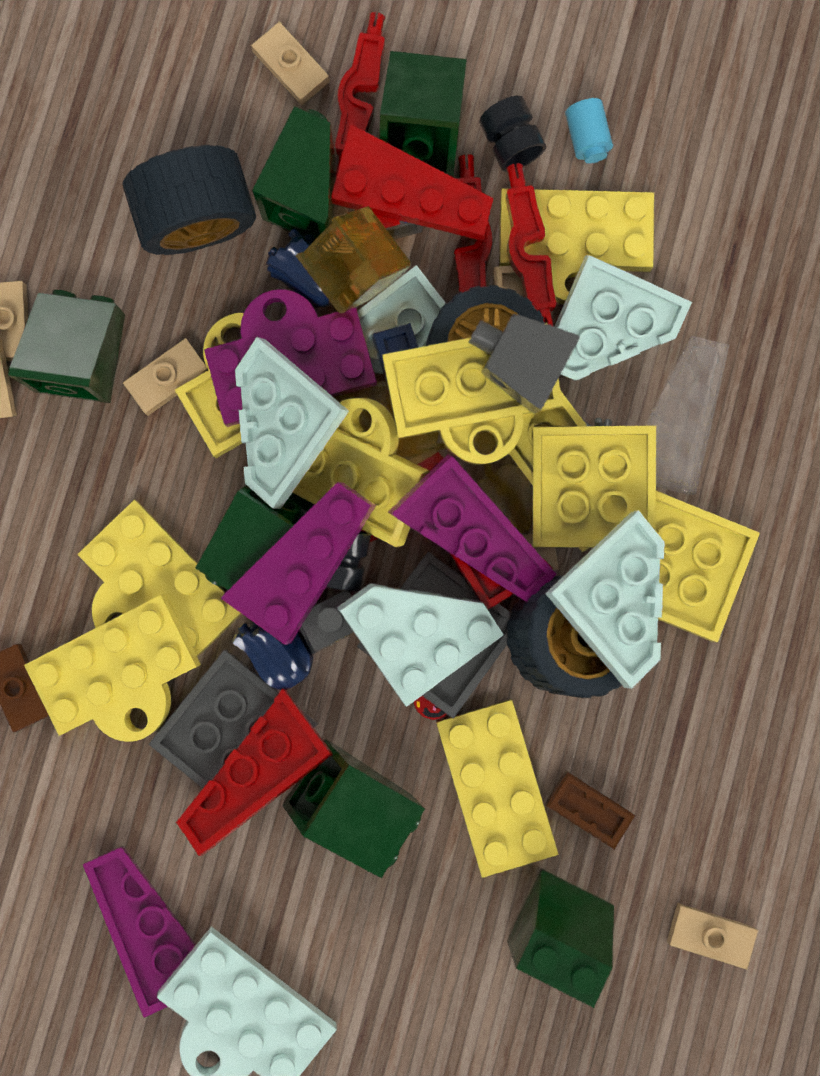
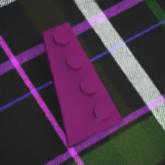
[388,455,557,602]
[221,482,376,645]
[83,846,196,1018]

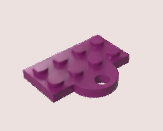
[204,289,377,427]

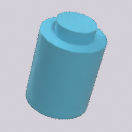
[565,98,613,163]

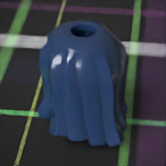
[266,228,346,308]
[232,620,313,690]

